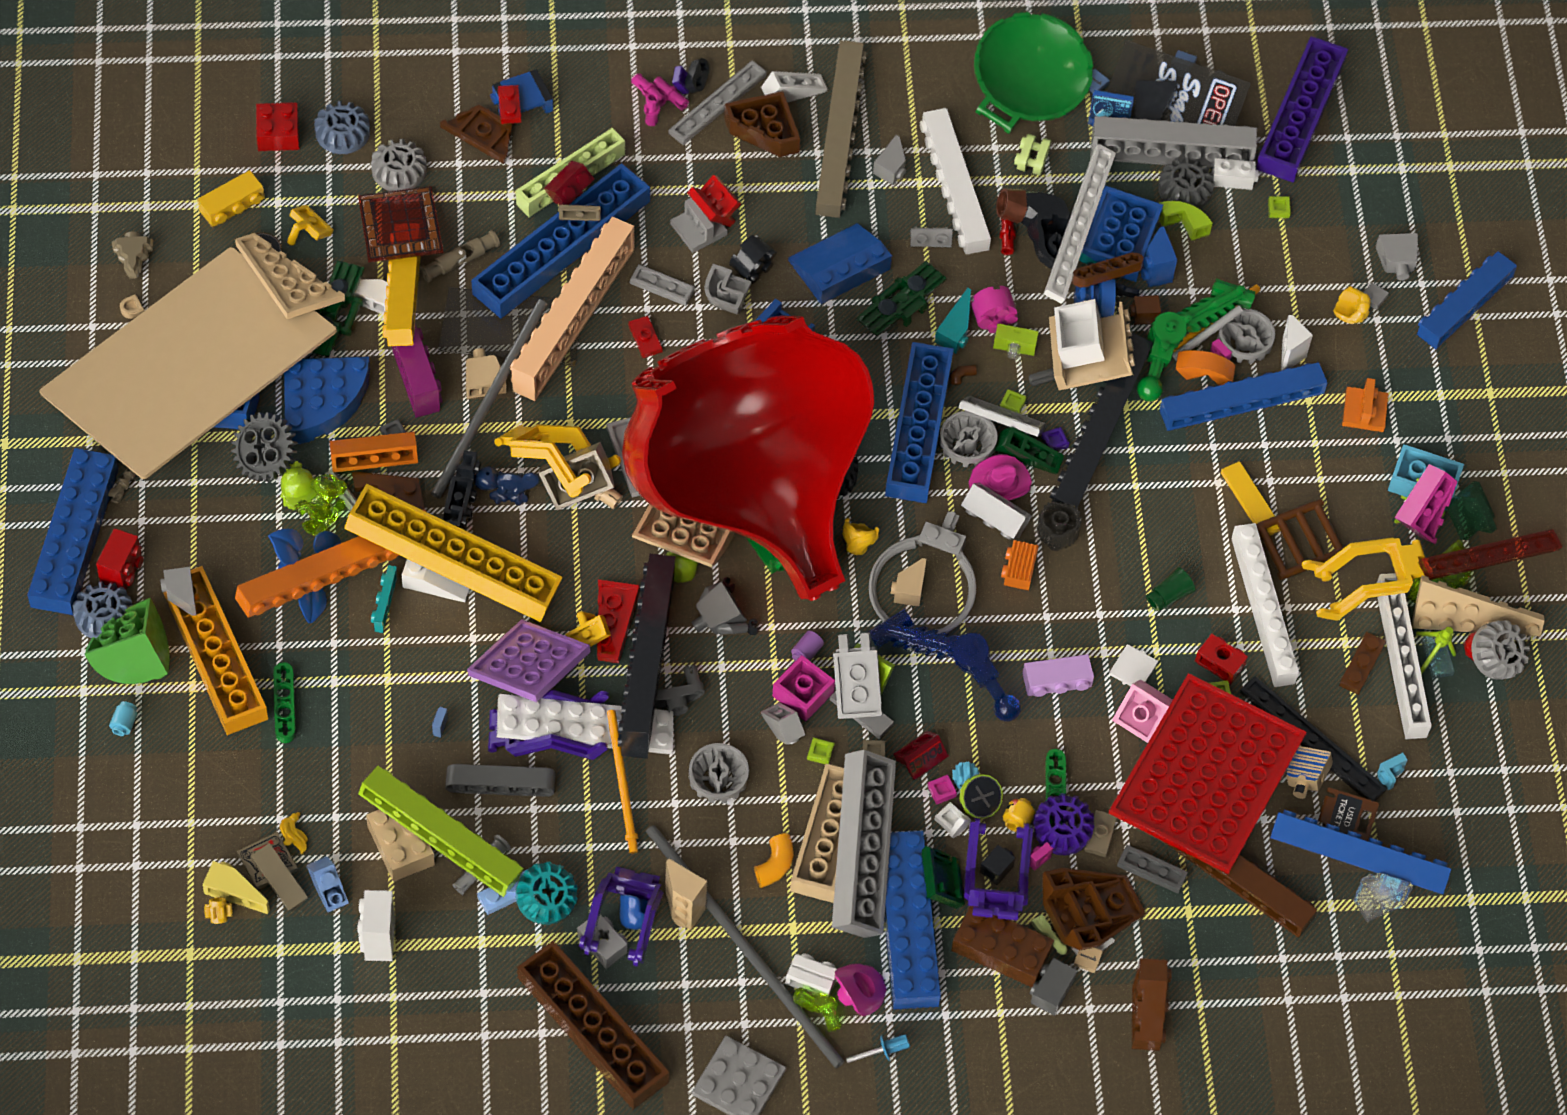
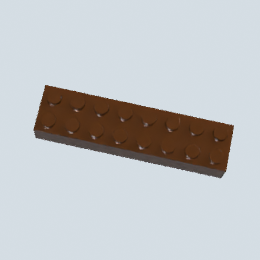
[517,941,669,1110]

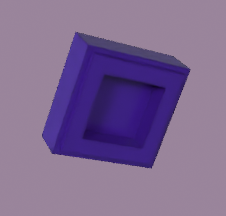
[672,66,688,95]
[1041,427,1069,451]

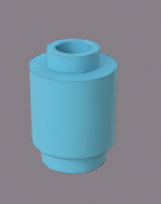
[109,702,137,736]

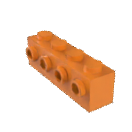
[329,432,418,473]

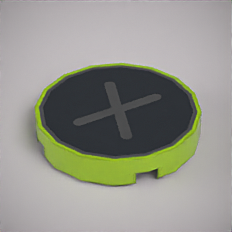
[959,774,1003,819]

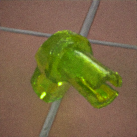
[793,987,842,1031]

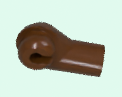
[949,365,977,385]

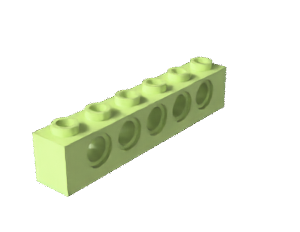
[516,128,625,217]

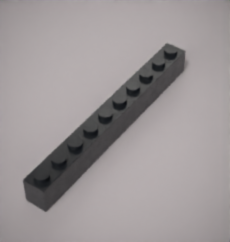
[1049,333,1153,517]

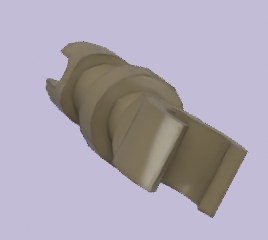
[108,468,136,503]

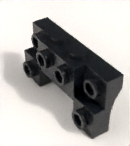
[443,450,481,529]

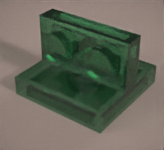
[1446,481,1497,540]

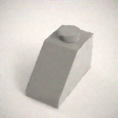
[873,135,906,185]
[160,567,197,616]
[761,702,805,745]

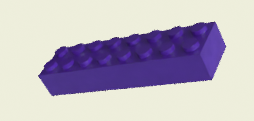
[1256,36,1348,183]

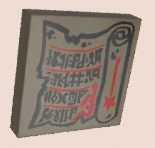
[237,832,298,890]

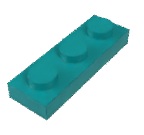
[371,565,397,633]

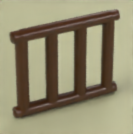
[1256,499,1345,580]

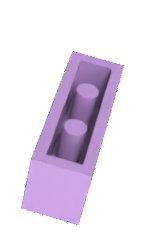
[1022,654,1094,697]

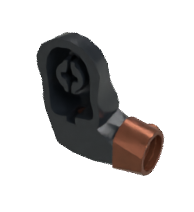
[996,188,1071,269]

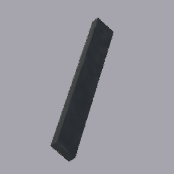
[1240,676,1387,801]

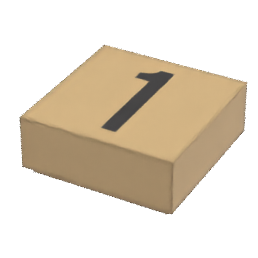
[1073,948,1103,973]

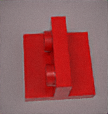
[687,175,741,227]

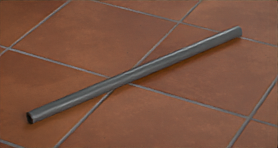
[431,299,547,498]

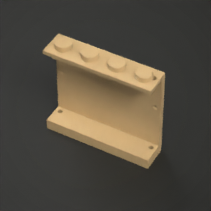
[1049,301,1135,390]

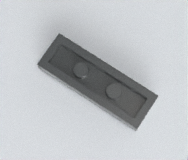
[1117,845,1188,894]

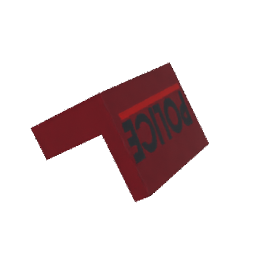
[893,731,949,780]

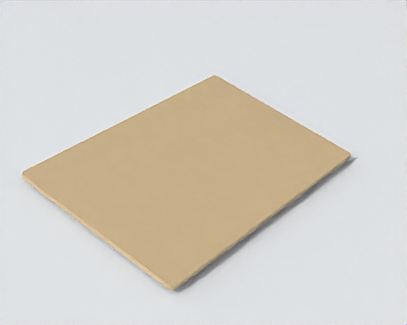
[40,247,337,479]

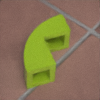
[1159,201,1212,241]

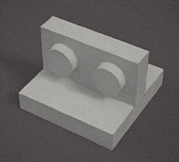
[671,198,727,253]

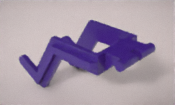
[488,690,609,760]
[964,818,1033,920]
[579,866,664,967]

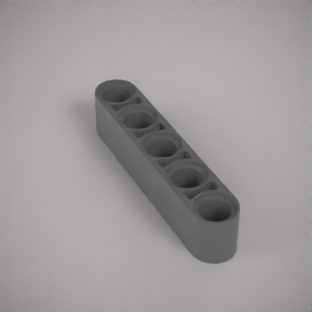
[445,764,556,797]

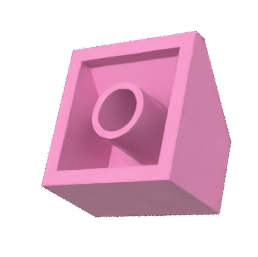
[1112,679,1172,743]

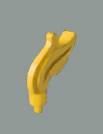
[279,812,308,854]

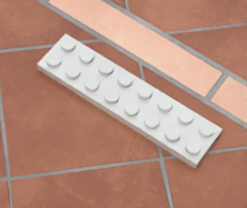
[497,694,673,754]

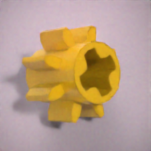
[204,897,232,924]

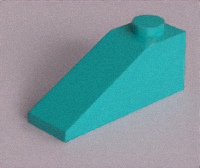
[935,288,971,354]

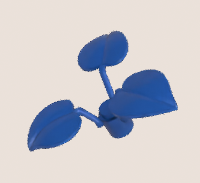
[268,529,341,624]

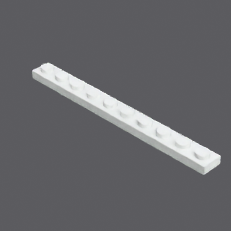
[1044,143,1116,304]

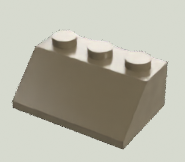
[539,442,615,510]

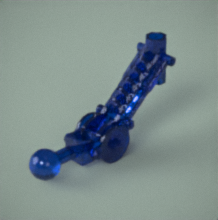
[868,609,1021,721]

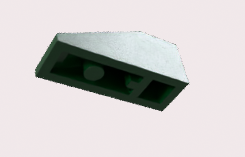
[995,427,1064,475]

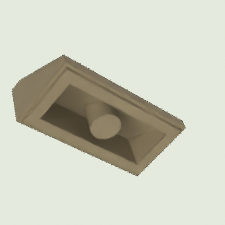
[559,205,601,221]

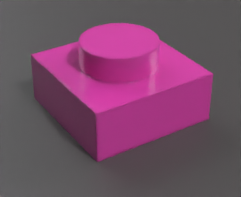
[1210,339,1232,360]
[927,775,957,805]
[1029,842,1053,871]

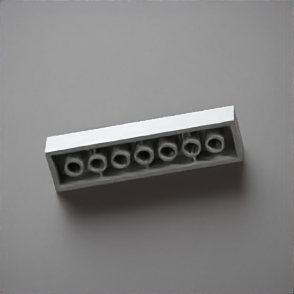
[1090,116,1257,168]
[832,750,896,938]

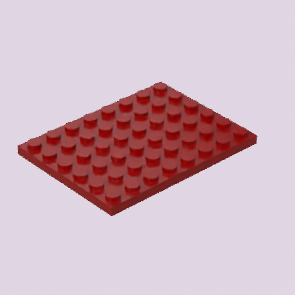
[1109,673,1307,875]

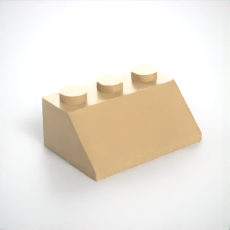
[665,859,707,930]

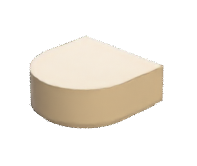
[120,294,144,319]

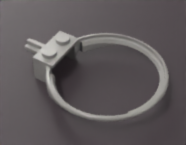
[869,511,976,638]

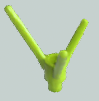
[1416,627,1456,675]

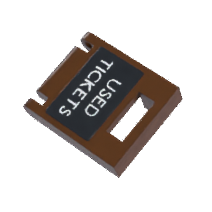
[1318,787,1379,841]

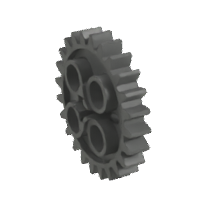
[231,412,298,482]

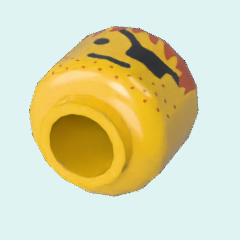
[1003,798,1035,832]

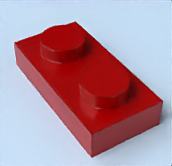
[498,85,521,124]

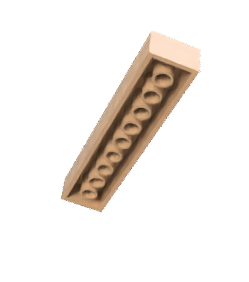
[510,217,634,401]

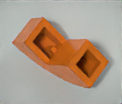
[1176,350,1236,386]

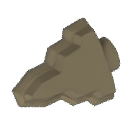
[112,231,154,279]

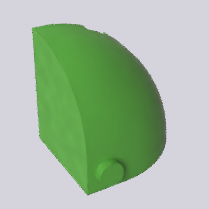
[84,598,170,684]

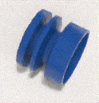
[1074,278,1116,318]

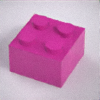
[772,655,835,722]

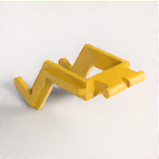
[494,424,621,497]
[1302,538,1432,621]

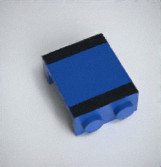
[490,69,553,115]

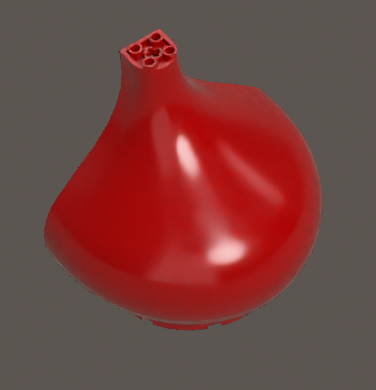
[622,316,874,601]

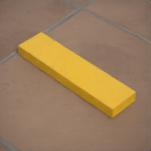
[1221,461,1280,536]

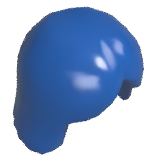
[619,895,648,930]

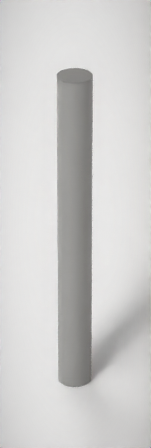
[1172,305,1244,361]

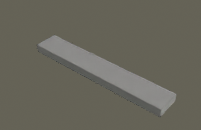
[669,60,767,145]

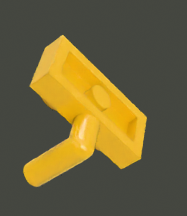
[287,205,334,246]
[565,611,611,647]

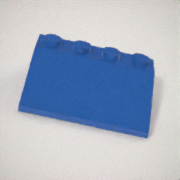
[1082,186,1163,282]
[788,223,892,304]

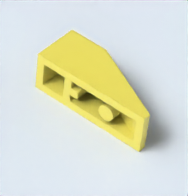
[203,861,269,914]

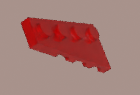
[597,579,640,664]

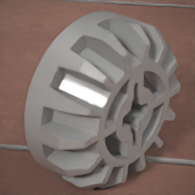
[371,139,427,192]
[1217,309,1275,364]
[939,411,997,467]
[1471,620,1530,680]
[689,743,749,804]

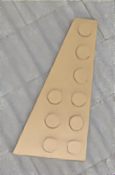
[235,233,345,319]
[1411,575,1545,637]

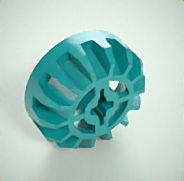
[515,862,578,925]

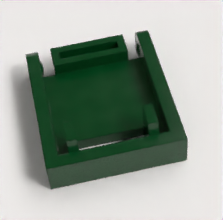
[922,846,965,909]

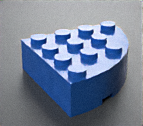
[284,357,370,444]

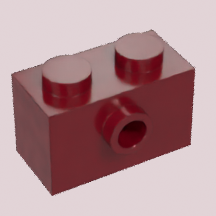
[543,160,594,205]

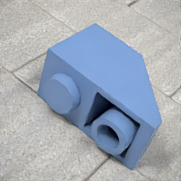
[307,856,348,912]

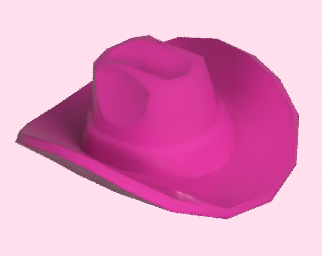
[969,454,1032,501]
[834,964,887,1016]

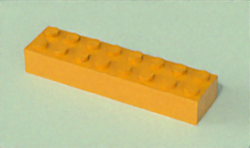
[163,566,268,735]

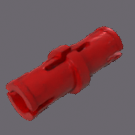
[1000,219,1016,255]

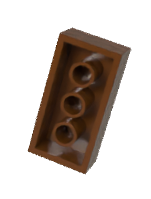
[951,906,1054,987]

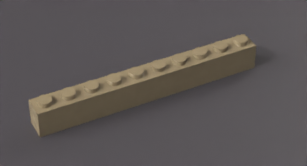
[815,40,867,218]

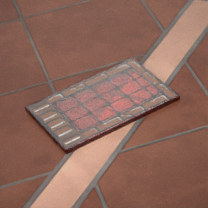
[358,186,443,262]

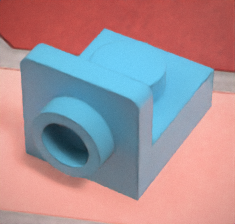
[1377,753,1408,790]

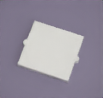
[1109,644,1158,686]

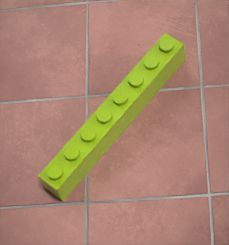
[359,766,523,897]

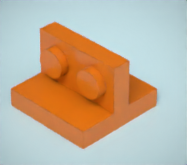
[1342,378,1388,432]

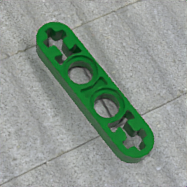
[273,662,296,743]
[1045,749,1066,827]

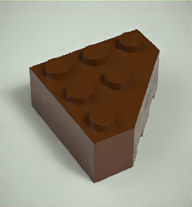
[724,91,800,157]
[1132,958,1171,1051]

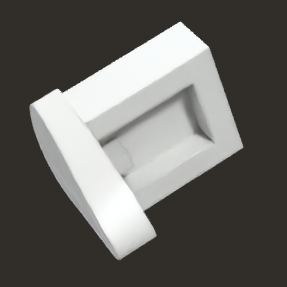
[934,802,971,838]

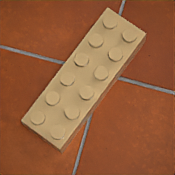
[790,764,844,903]

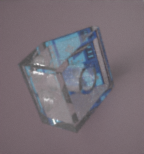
[1354,873,1413,922]

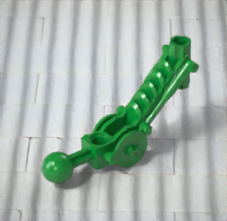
[1137,278,1255,402]

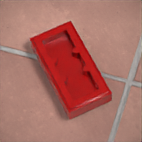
[628,316,662,358]

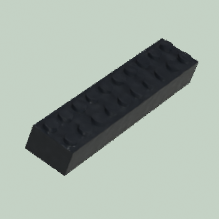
[618,553,676,759]

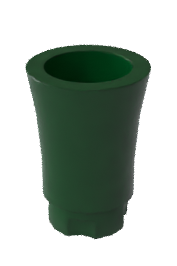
[1146,567,1196,612]

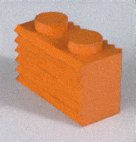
[1001,540,1039,591]

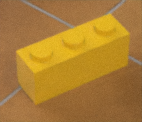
[197,170,265,227]

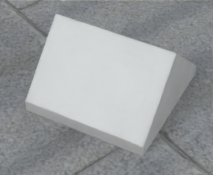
[1281,315,1313,371]

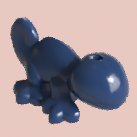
[474,466,540,506]

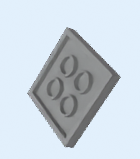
[692,1036,786,1115]

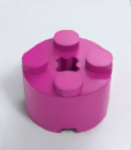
[971,286,1018,333]

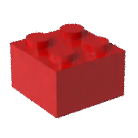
[256,103,299,151]
[96,528,144,590]

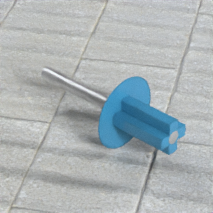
[846,1034,910,1063]

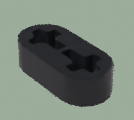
[685,58,710,93]

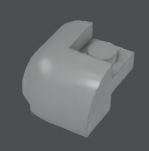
[704,264,751,315]

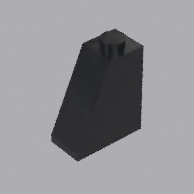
[1135,81,1178,121]

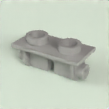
[910,226,953,247]

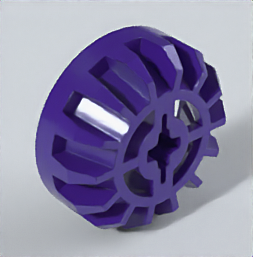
[1033,793,1094,855]

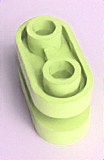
[1014,134,1051,176]

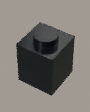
[980,845,1015,885]

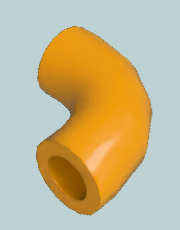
[754,833,794,888]

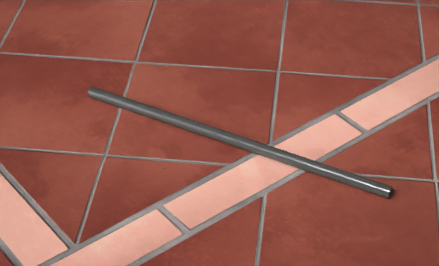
[646,825,844,1068]

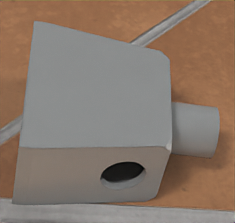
[1376,233,1418,281]

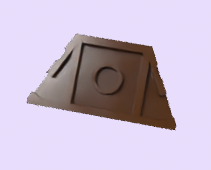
[440,105,512,164]

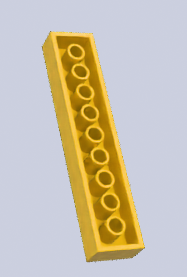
[344,483,563,622]

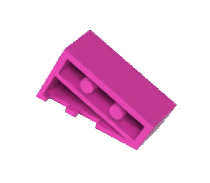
[1395,464,1458,544]

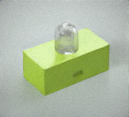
[993,324,1039,360]

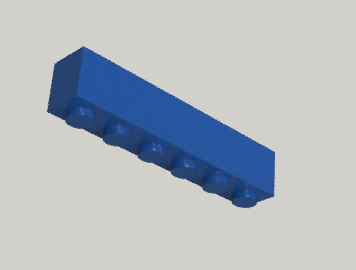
[1417,251,1517,349]

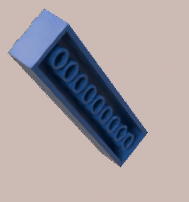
[471,163,650,319]

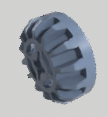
[314,101,370,154]
[73,581,132,638]

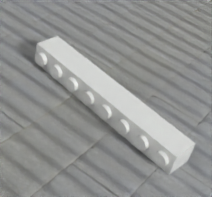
[920,108,991,255]
[1231,523,1299,687]
[1377,573,1431,739]

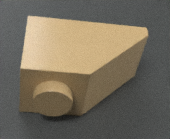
[891,558,926,606]

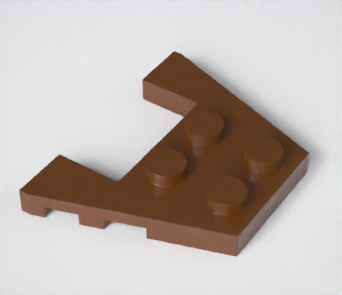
[352,472,425,510]

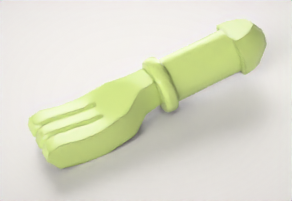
[1031,914,1067,955]

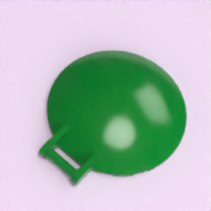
[974,12,1093,134]

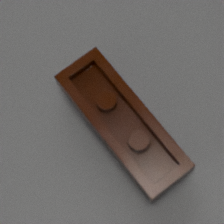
[1339,632,1386,695]

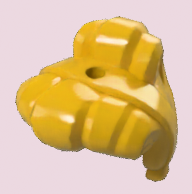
[1333,286,1371,324]
[842,518,879,556]

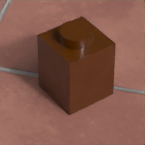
[1129,295,1161,325]

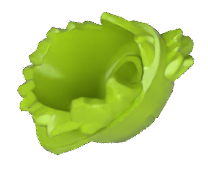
[280,461,319,512]

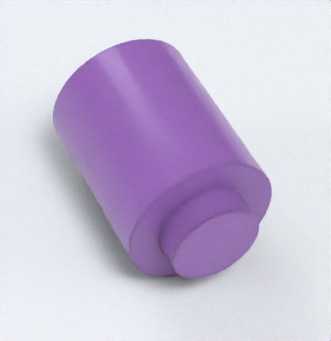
[791,631,824,661]

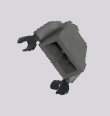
[691,577,760,635]

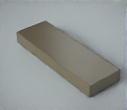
[250,843,308,911]

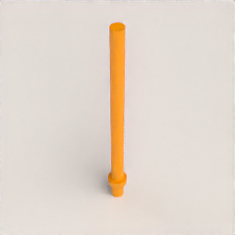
[607,710,638,854]

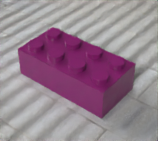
[392,324,442,418]

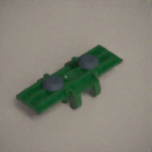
[311,260,365,357]
[856,261,947,337]

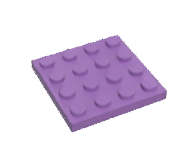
[467,619,591,702]

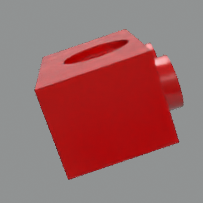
[1195,633,1248,685]

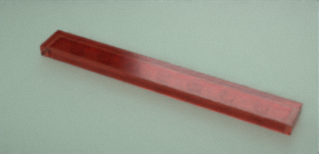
[1418,529,1563,580]

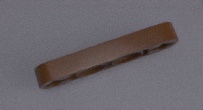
[1072,253,1144,287]

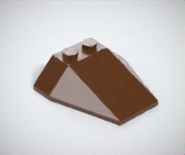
[1043,868,1146,951]

